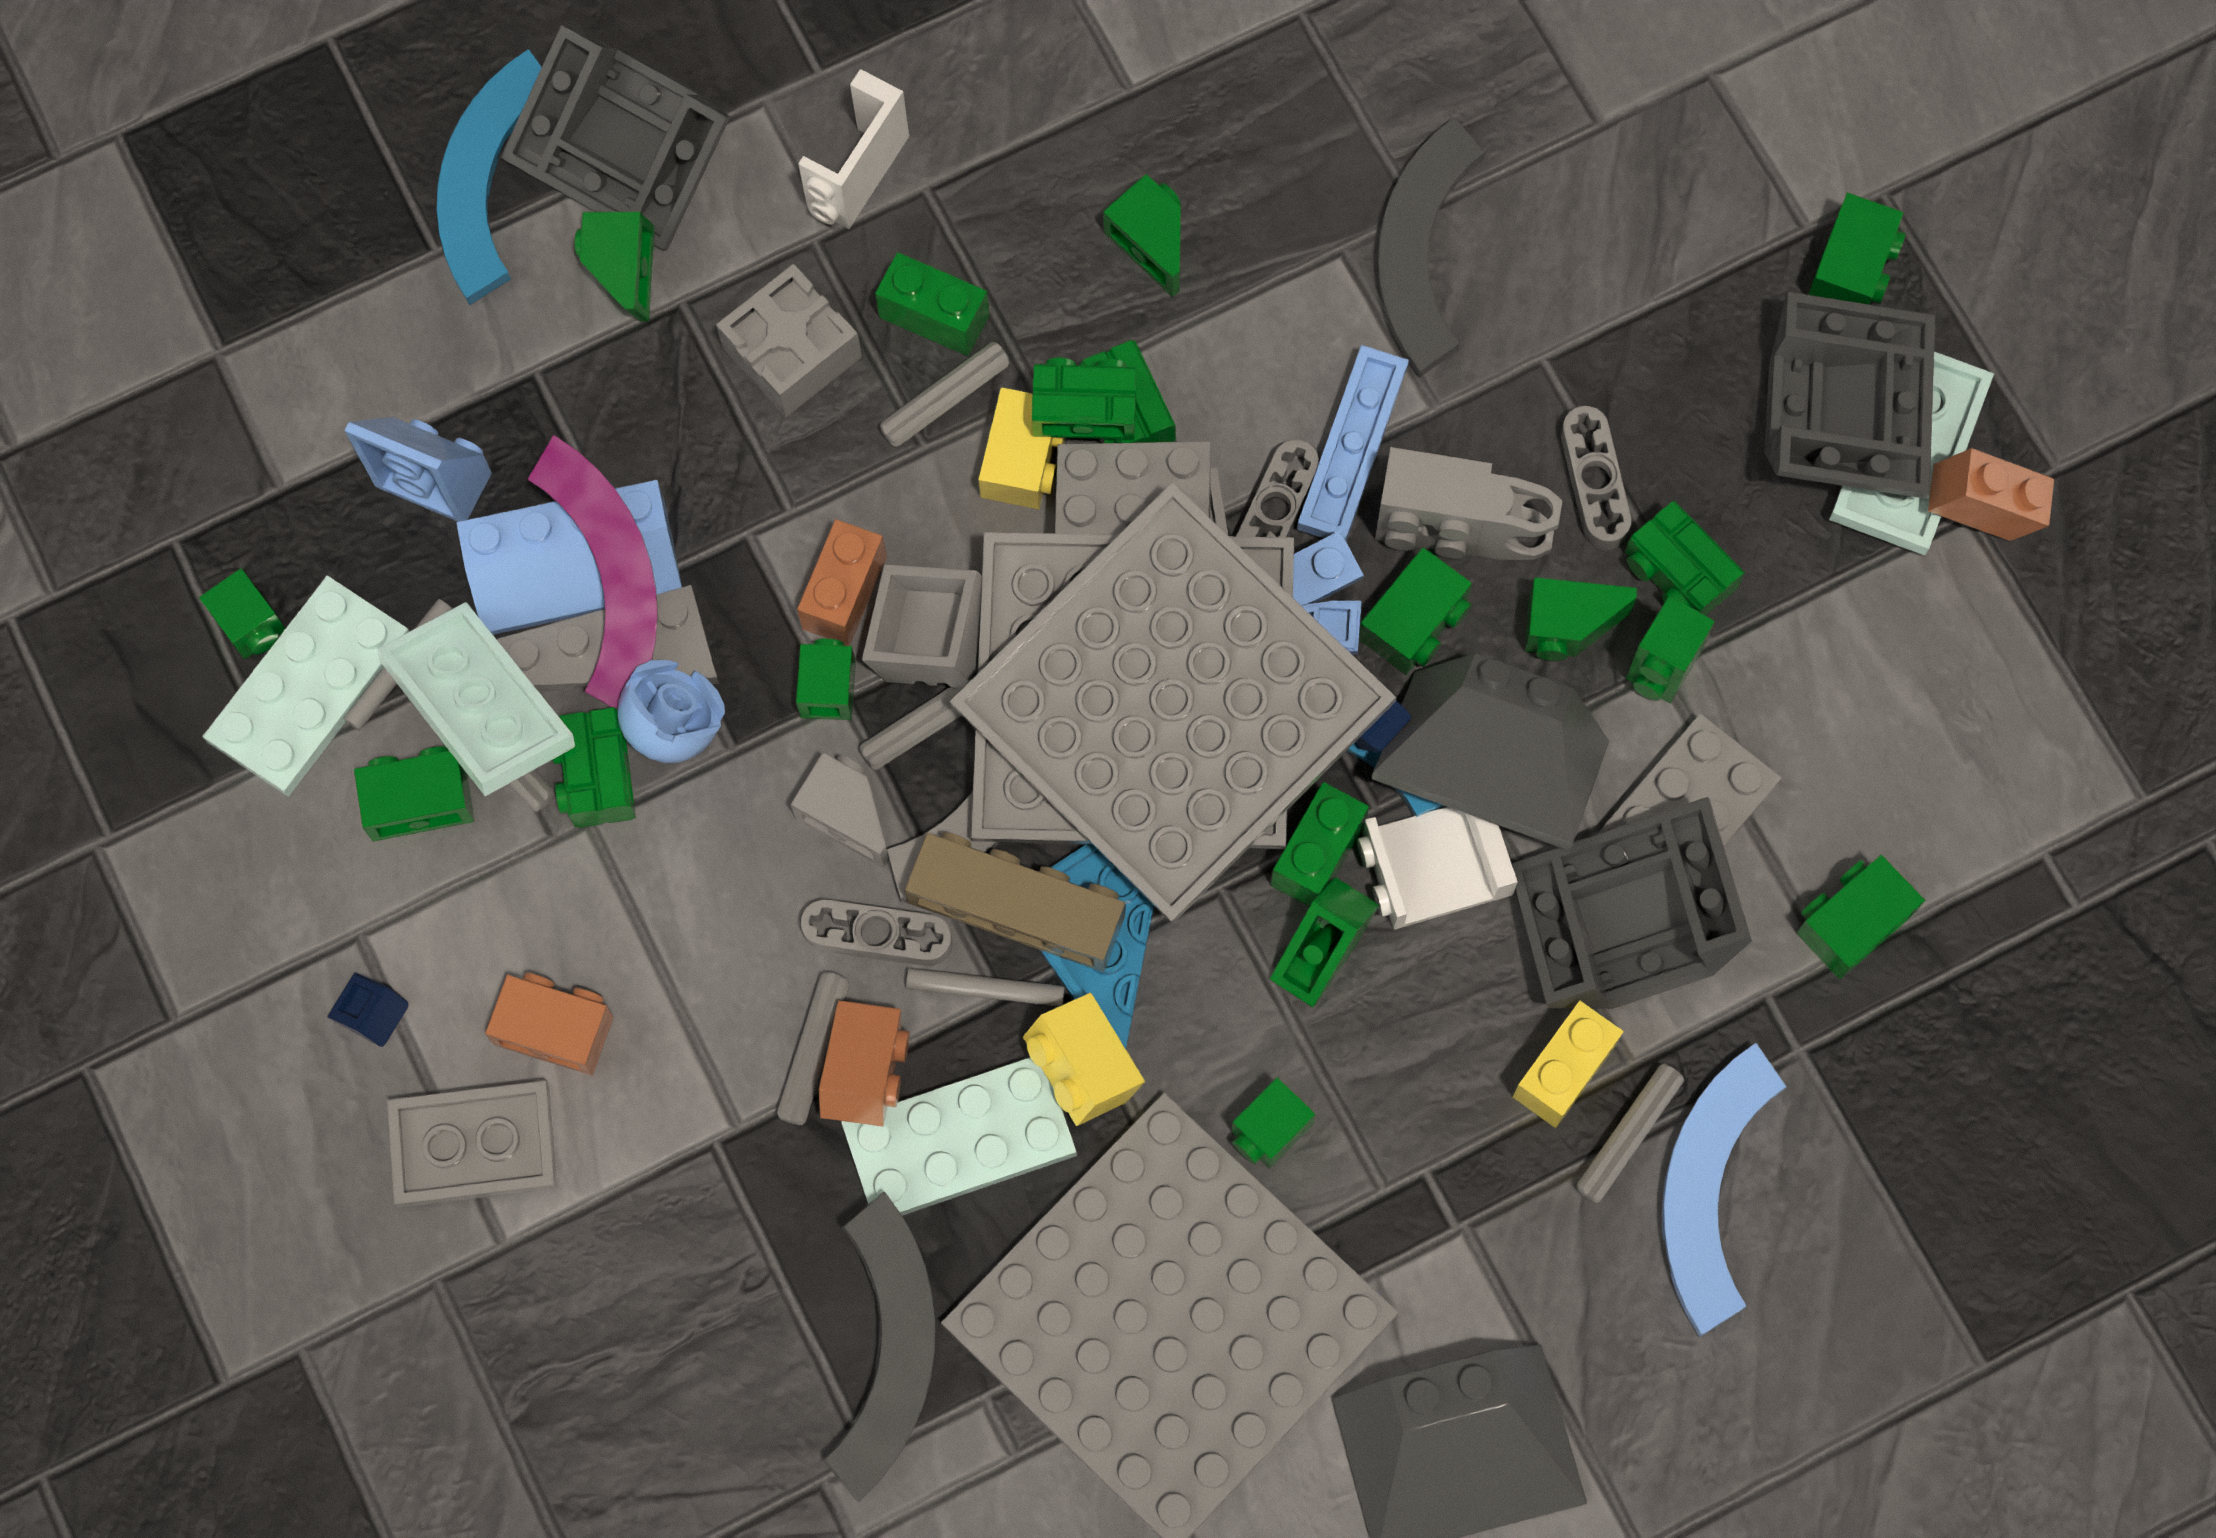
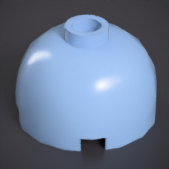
[618,660,725,763]

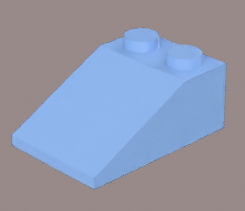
[344,417,492,522]

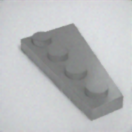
[496,585,719,691]

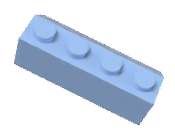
[456,480,682,635]

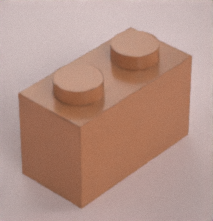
[1928,448,2054,541]
[797,519,887,646]
[485,973,614,1076]
[819,1000,910,1127]

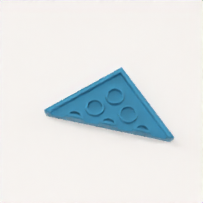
[1038,844,1154,1049]

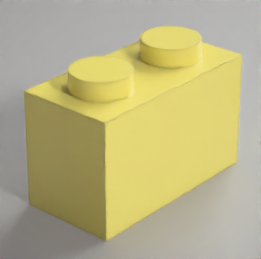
[979,387,1066,510]
[1023,992,1145,1126]
[1513,1001,1624,1128]

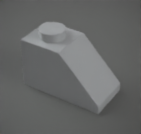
[791,753,889,868]

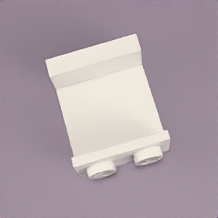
[798,69,910,229]
[1357,807,1518,930]

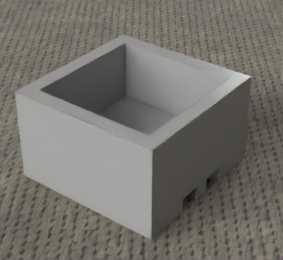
[716,264,862,418]
[862,564,982,688]

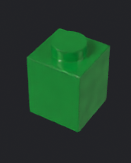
[199,568,285,660]
[796,638,856,720]
[1231,1077,1316,1169]

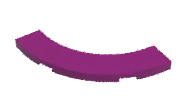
[528,435,658,708]

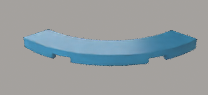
[437,49,542,305]

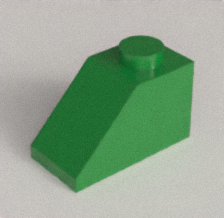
[1103,174,1181,298]
[575,212,655,322]
[1524,577,1637,661]
[1270,877,1379,1007]

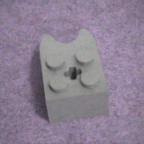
[1375,447,1562,560]

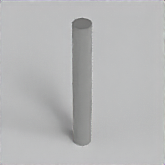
[343,599,452,731]
[906,968,1065,1006]

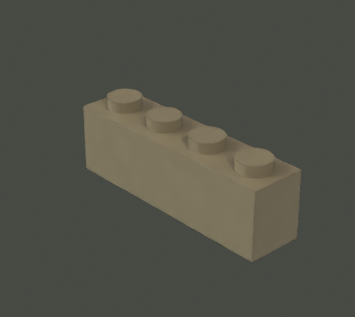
[905,832,1126,973]

